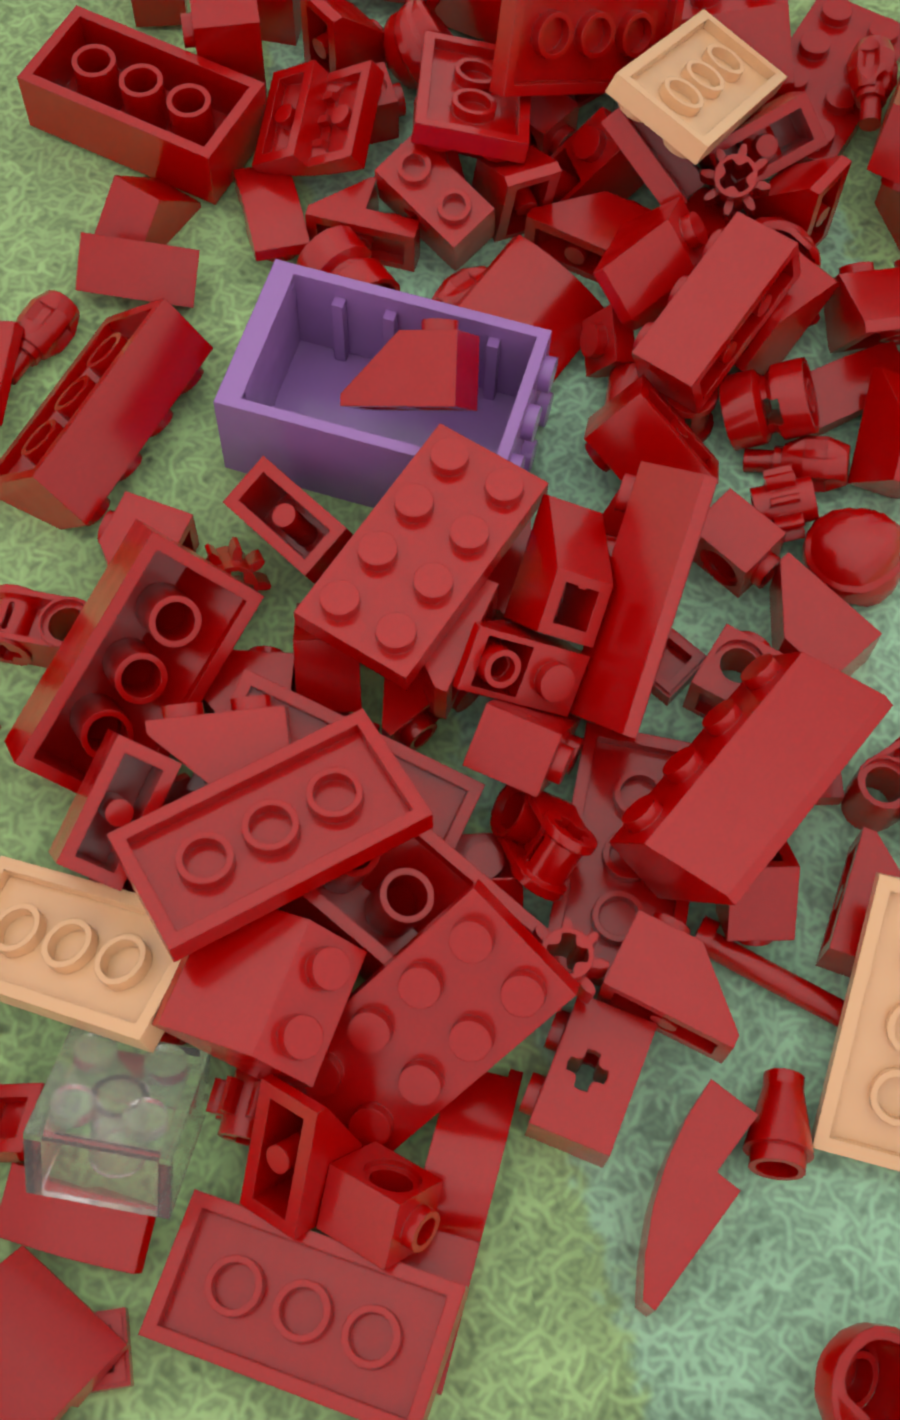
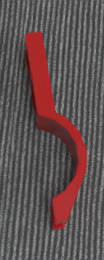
[400,1069,524,1395]

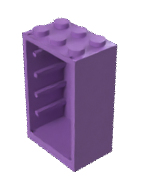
[213,259,558,508]

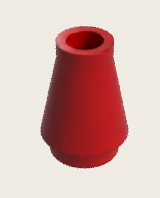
[742,1068,814,1181]

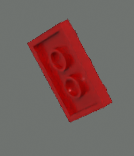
[411,30,531,164]

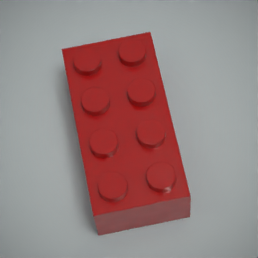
[17,5,267,205]

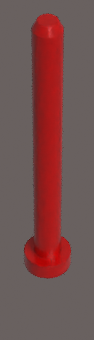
[693,915,844,1027]

